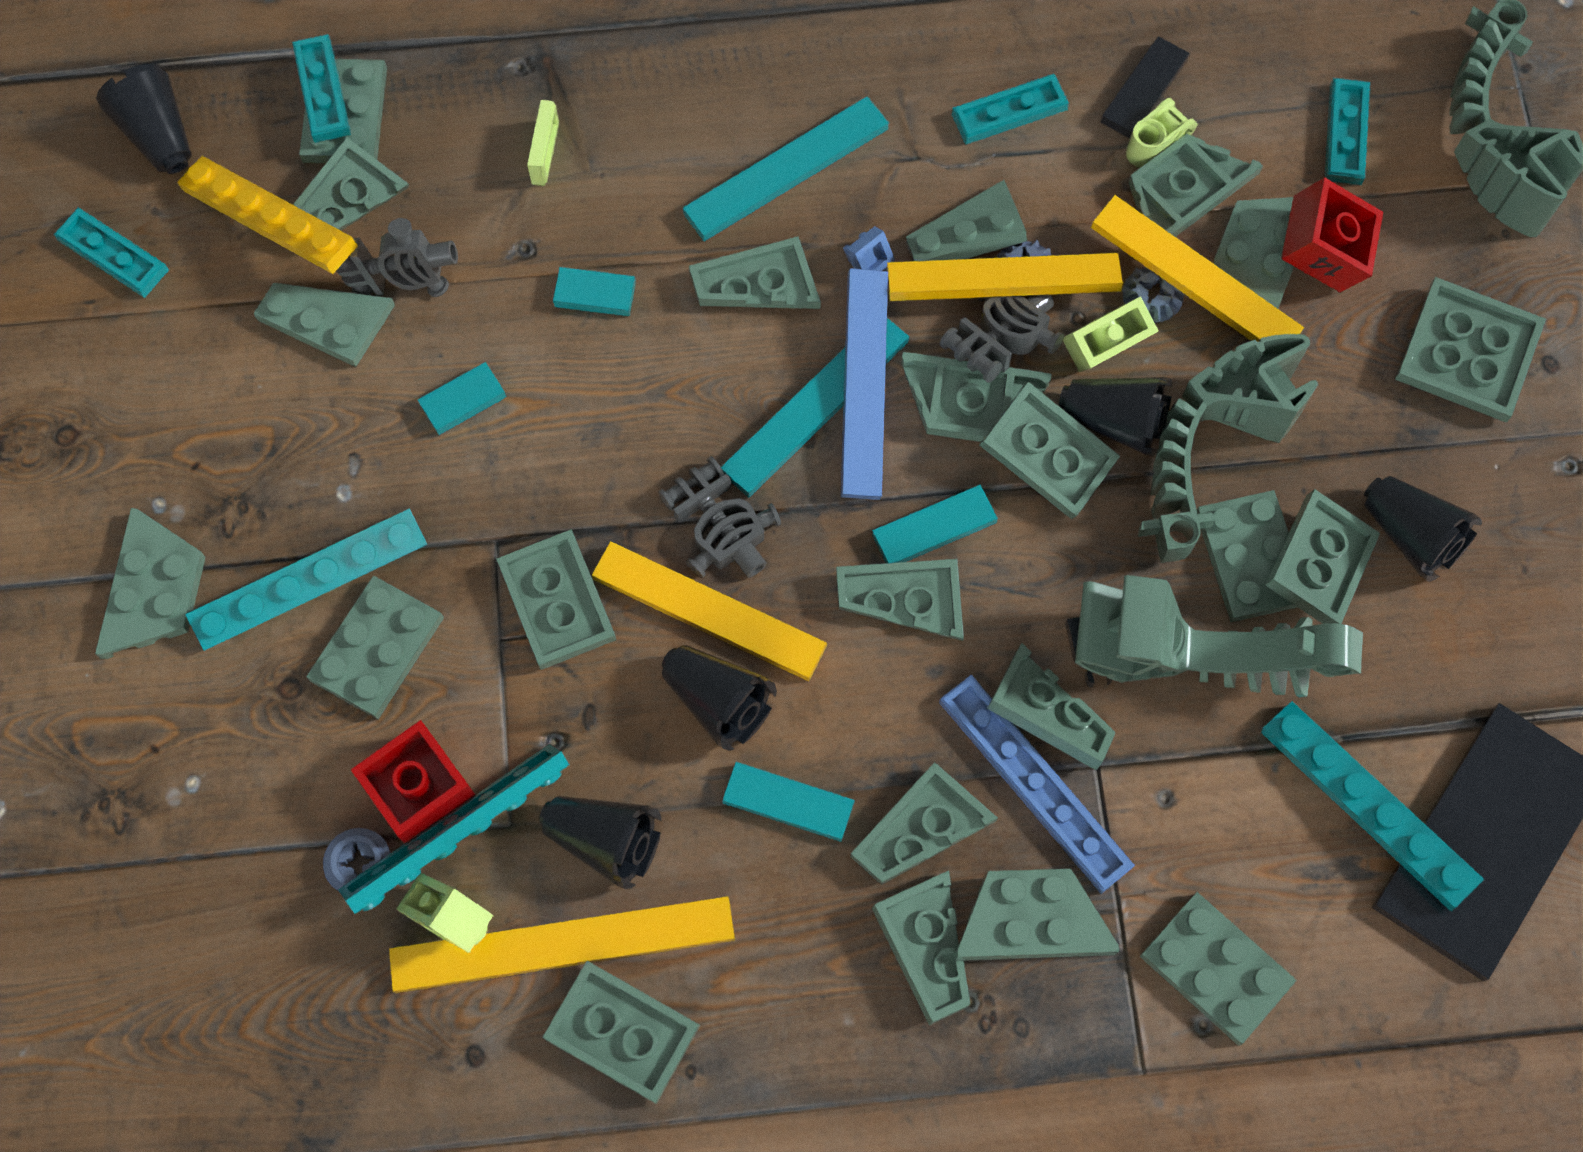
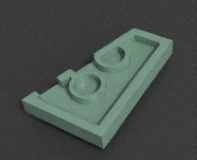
[293,138,409,231]
[906,180,1027,261]
[688,236,821,309]
[253,283,395,367]
[836,559,964,641]
[987,643,1116,770]
[850,762,998,885]
[872,871,971,1025]

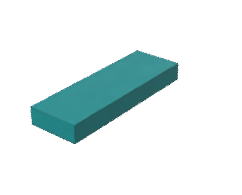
[292,34,351,143]
[952,74,1069,145]
[1324,78,1370,185]
[53,207,169,298]
[872,485,998,563]
[722,762,855,842]

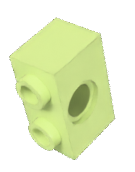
[1063,296,1159,372]
[396,873,493,953]

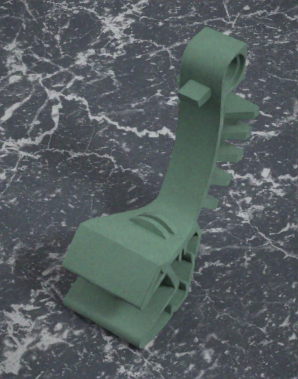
[1449,0,1583,238]
[1138,334,1318,563]
[1075,575,1363,698]

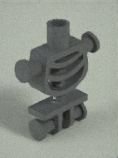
[336,218,458,297]
[940,295,1064,383]
[658,456,781,578]

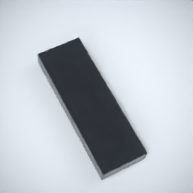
[1100,36,1190,139]

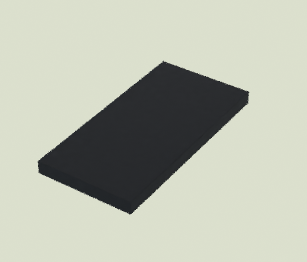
[1372,703,1583,982]

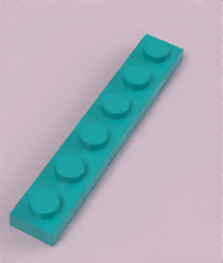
[185,508,427,651]
[1261,701,1484,912]
[338,744,569,914]

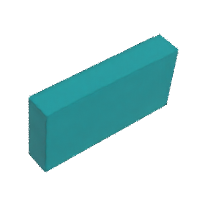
[553,267,636,316]
[418,362,506,435]

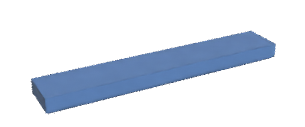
[841,268,888,500]
[939,675,1135,894]

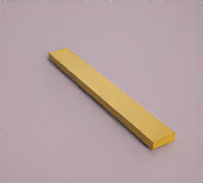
[389,896,735,993]

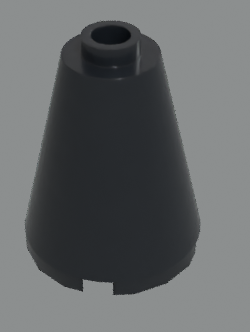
[96,63,192,174]
[1059,377,1173,456]
[1364,476,1482,582]
[662,645,777,751]
[539,796,662,889]

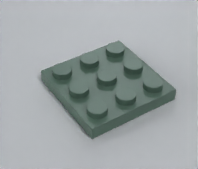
[1395,277,1546,423]

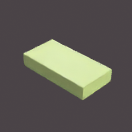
[527,100,559,186]

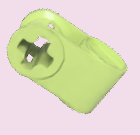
[1126,98,1198,168]

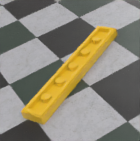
[1091,195,1305,342]
[887,253,1123,301]
[592,541,827,682]

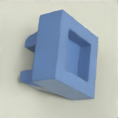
[843,226,895,271]

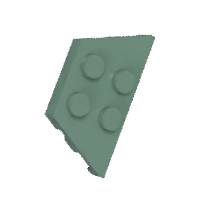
[1128,134,1263,237]
[1213,197,1294,309]
[901,352,1052,442]
[95,508,206,659]
[954,869,1120,961]

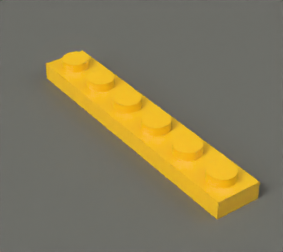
[177,156,358,274]

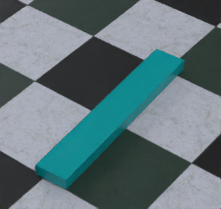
[683,96,889,242]
[721,318,909,498]

